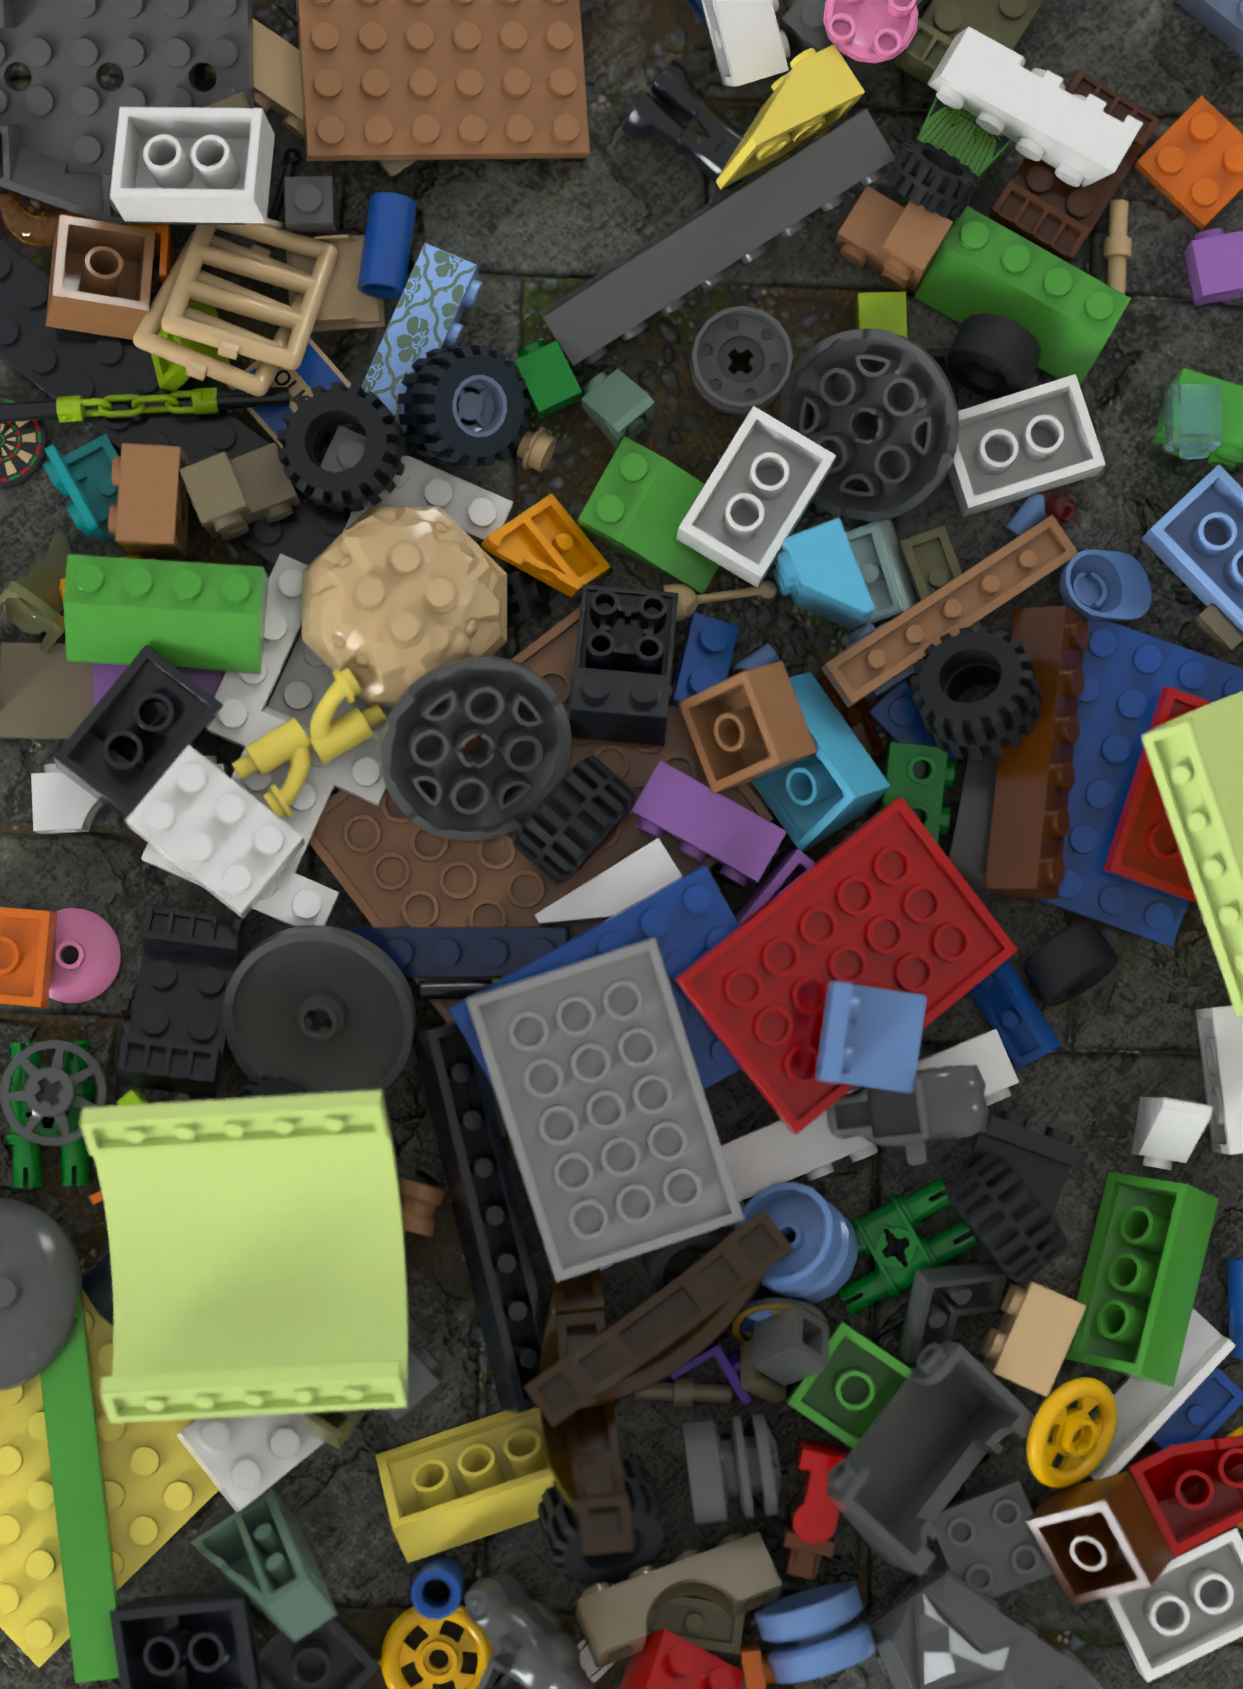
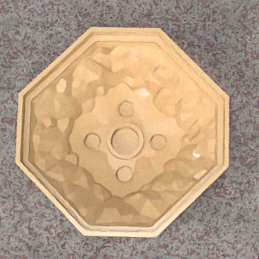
[302,505,507,709]

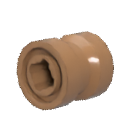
[399,1177,447,1237]

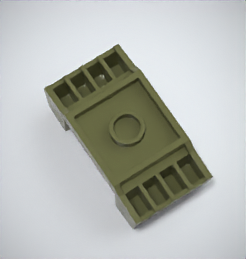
[893,0,1045,90]

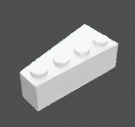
[927,27,1143,187]

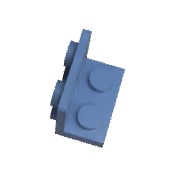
[815,981,927,1093]

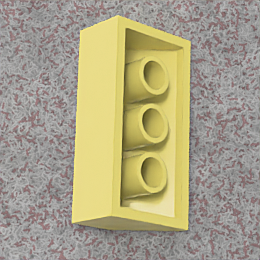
[375,1407,555,1563]

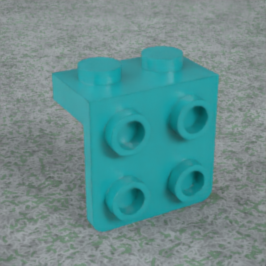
[43,434,119,546]

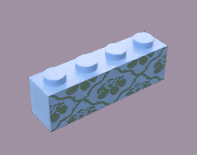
[352,243,483,444]

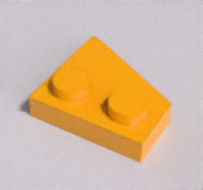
[481,493,611,597]

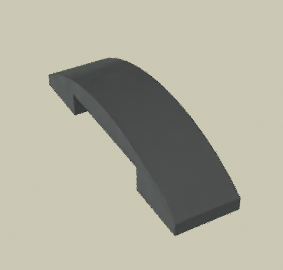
[948,753,998,908]

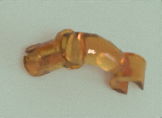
[0,190,93,247]

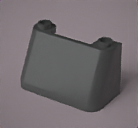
[826,1342,1035,1576]

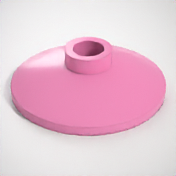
[49,908,121,1004]

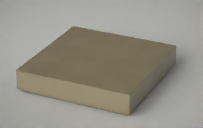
[0,642,94,740]

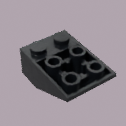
[569,584,678,746]

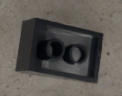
[53,645,223,821]
[110,1594,262,1689]

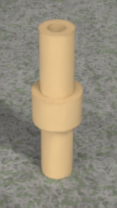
[1103,200,1132,295]

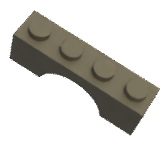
[575,1532,782,1668]

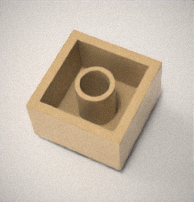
[980,1280,1086,1397]

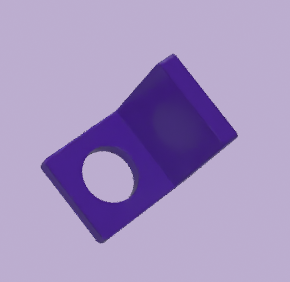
[669,1341,752,1406]

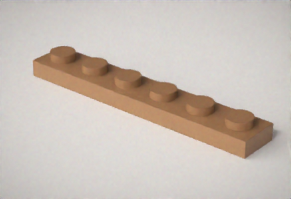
[821,514,1079,708]

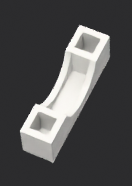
[31,756,229,834]

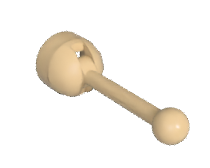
[661,580,777,622]

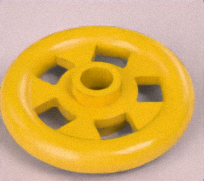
[1027,1377,1118,1488]
[381,1604,494,1689]

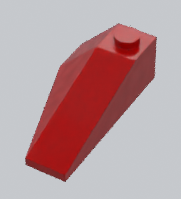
[1127,1435,1243,1557]

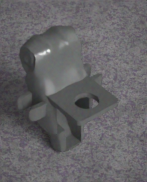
[826,1065,989,1165]
[464,1573,596,1689]

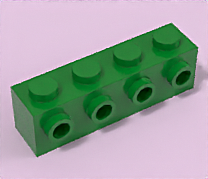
[880,742,955,844]

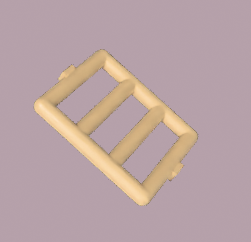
[161,218,338,370]
[133,230,311,397]

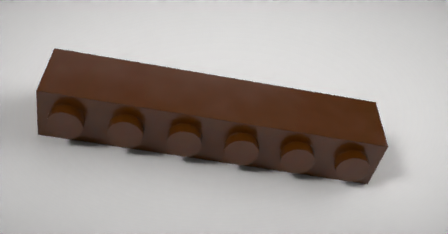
[984,606,1089,899]

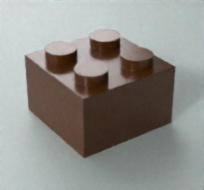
[1026,1471,1174,1606]

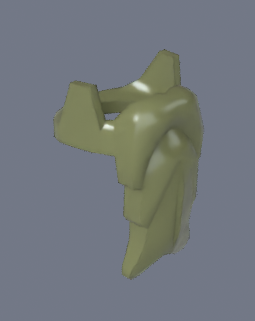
[0,532,91,652]

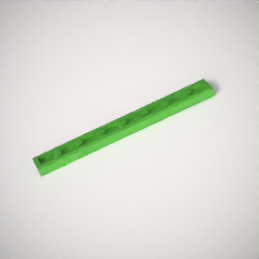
[40,1290,120,1684]

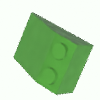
[578,436,720,594]

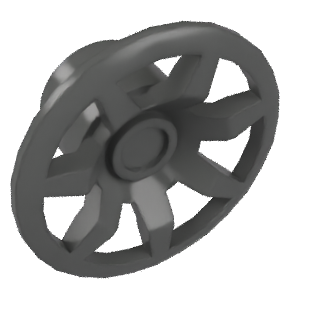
[0,1040,107,1146]

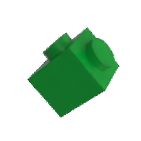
[514,340,582,420]

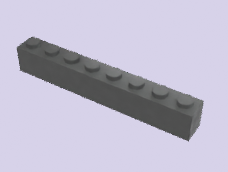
[539,107,895,367]

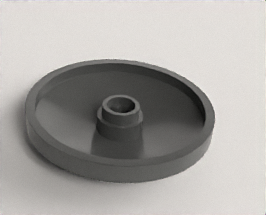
[223,925,417,1094]

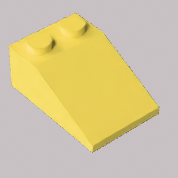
[715,44,865,189]

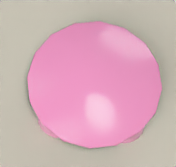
[823,0,919,64]

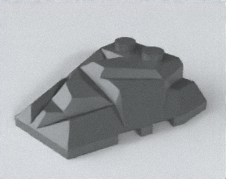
[870,1570,1103,1689]

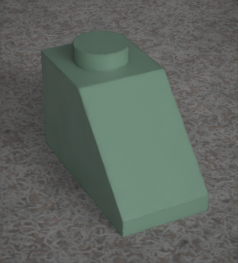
[581,369,655,449]

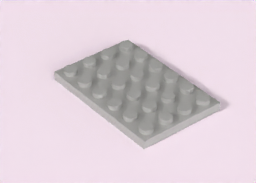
[465,937,744,1282]

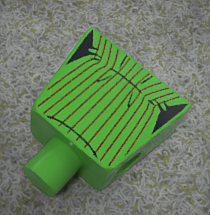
[917,96,1014,181]

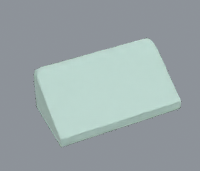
[845,520,917,624]

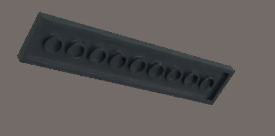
[0,240,352,566]

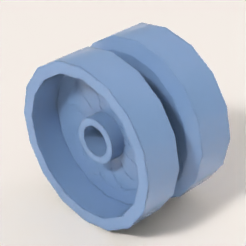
[735,1182,858,1304]
[754,1580,877,1684]

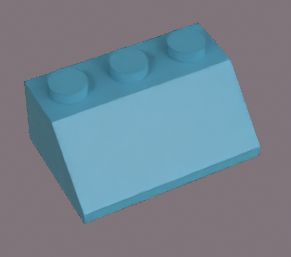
[773,518,875,631]
[752,672,891,852]

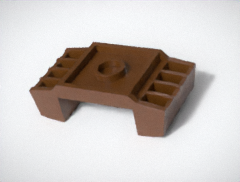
[988,70,1160,264]

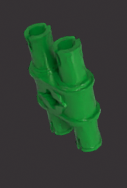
[5,1041,96,1188]
[838,1176,979,1316]

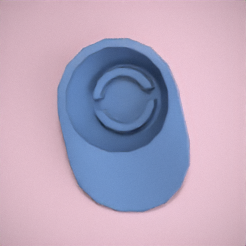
[1059,549,1152,621]

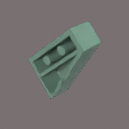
[190,1488,337,1642]

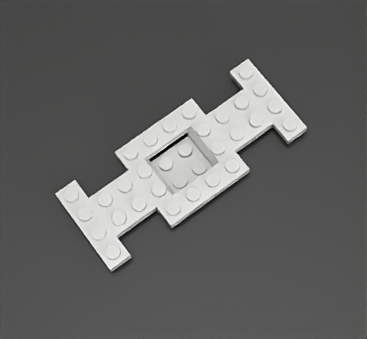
[141,426,514,927]

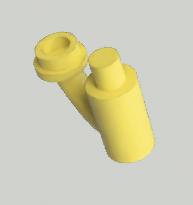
[307,667,387,765]
[231,717,312,818]

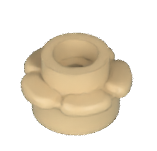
[517,426,557,472]

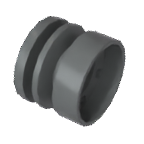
[689,306,793,416]
[681,1411,782,1526]

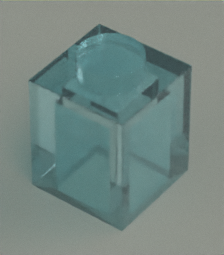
[1164,384,1223,459]

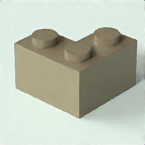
[180,442,301,541]

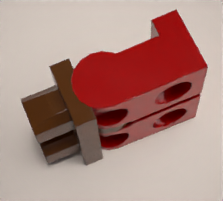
[780,1436,849,1580]

